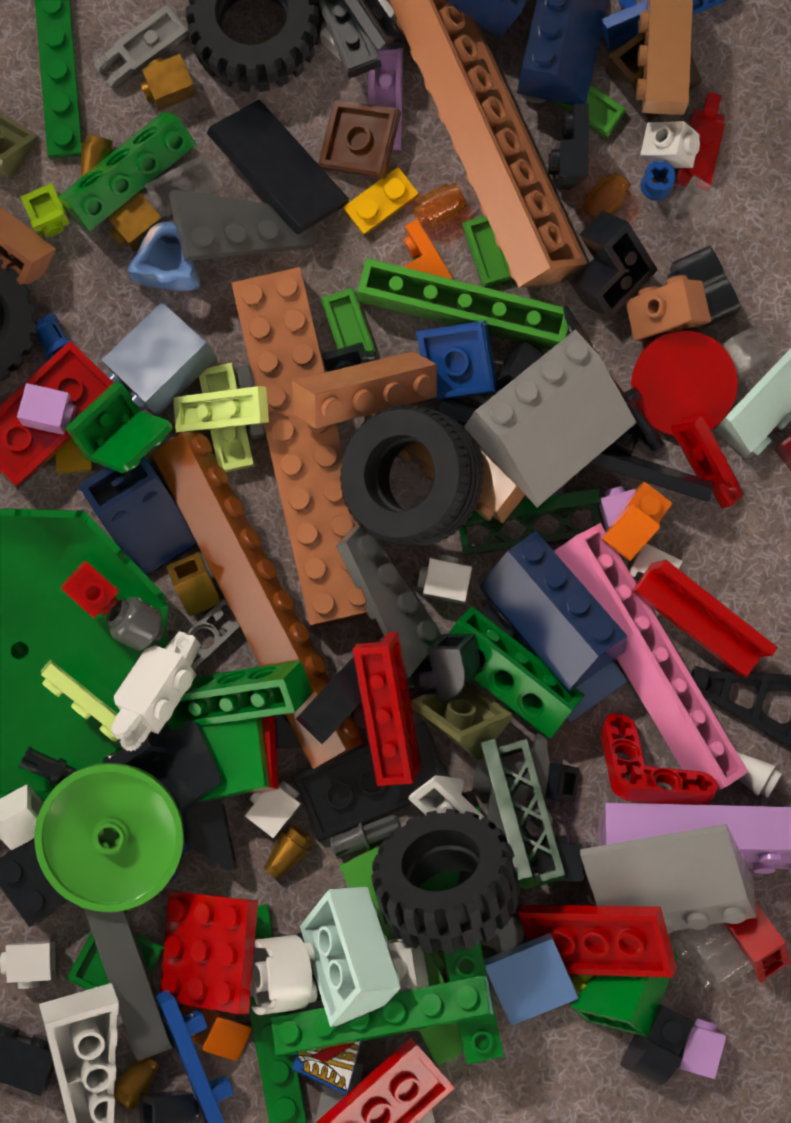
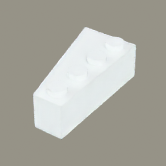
[39,983,119,1123]

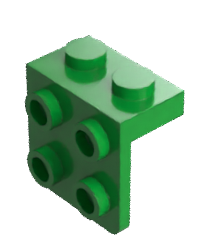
[65,382,173,473]

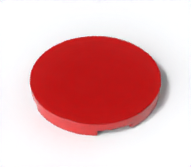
[631,331,738,436]

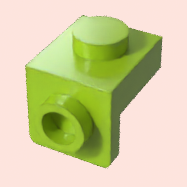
[20,183,70,237]

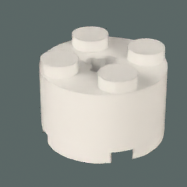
[250,935,317,1015]

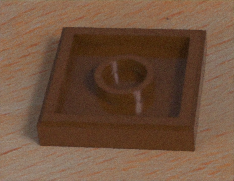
[318,99,401,179]

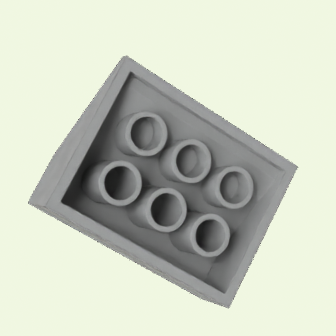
[464,330,636,507]
[580,824,757,934]

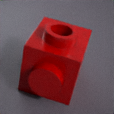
[60,559,119,618]

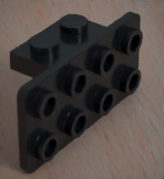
[102,721,223,812]

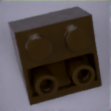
[605,33,702,123]

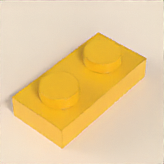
[343,167,419,236]

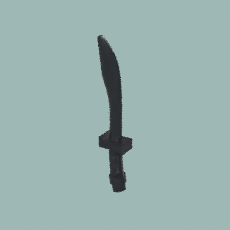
[563,305,664,452]

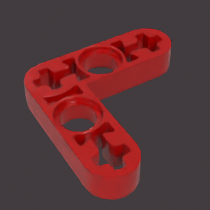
[600,713,718,805]

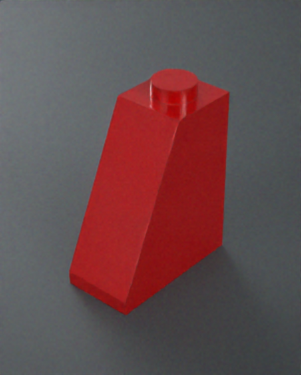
[721,901,790,983]

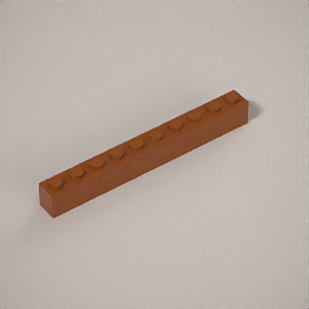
[151,431,363,769]

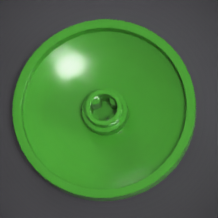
[34,763,184,912]

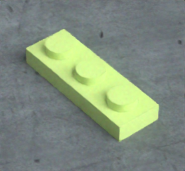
[199,363,254,473]
[173,386,269,433]
[41,660,118,742]

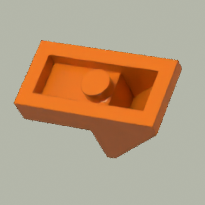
[402,219,453,279]
[601,482,672,561]
[181,1005,253,1061]

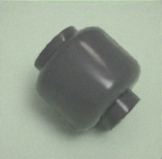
[107,597,164,651]

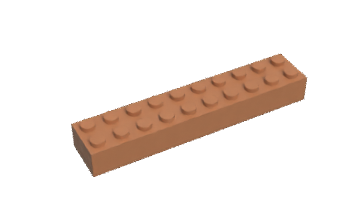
[388,0,588,288]
[231,267,368,629]

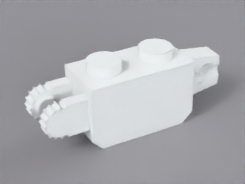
[110,632,201,752]

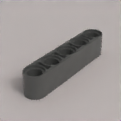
[84,908,174,1061]

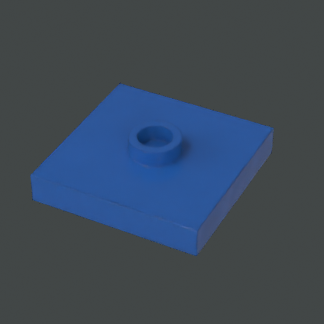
[416,320,498,401]

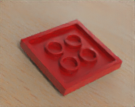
[160,891,258,1014]

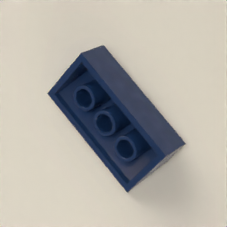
[517,0,608,105]
[480,531,627,693]

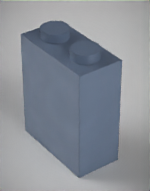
[102,302,217,416]

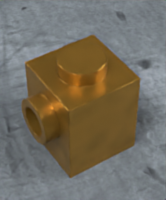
[140,54,196,111]
[107,192,163,252]
[166,552,222,617]

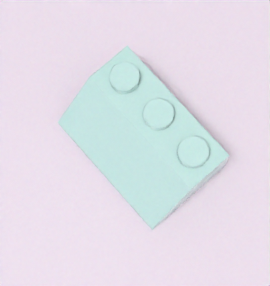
[715,348,791,458]
[300,887,401,1027]

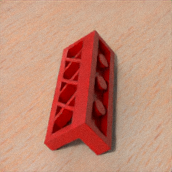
[631,560,778,678]
[353,631,422,786]

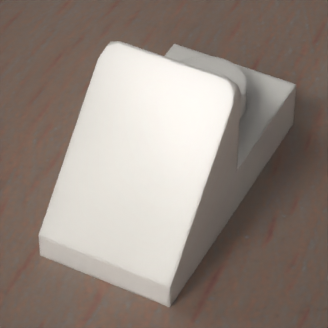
[409,775,485,820]

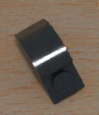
[407,634,480,702]
[620,1004,695,1086]

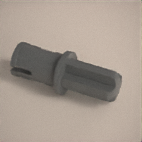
[330,815,402,859]

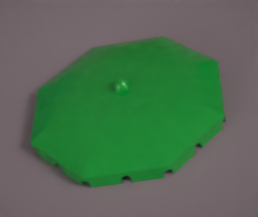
[0,508,168,800]

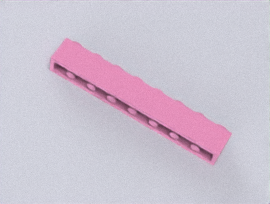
[554,523,748,791]

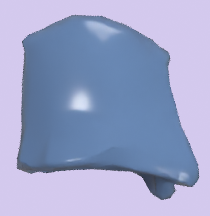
[127,221,201,292]

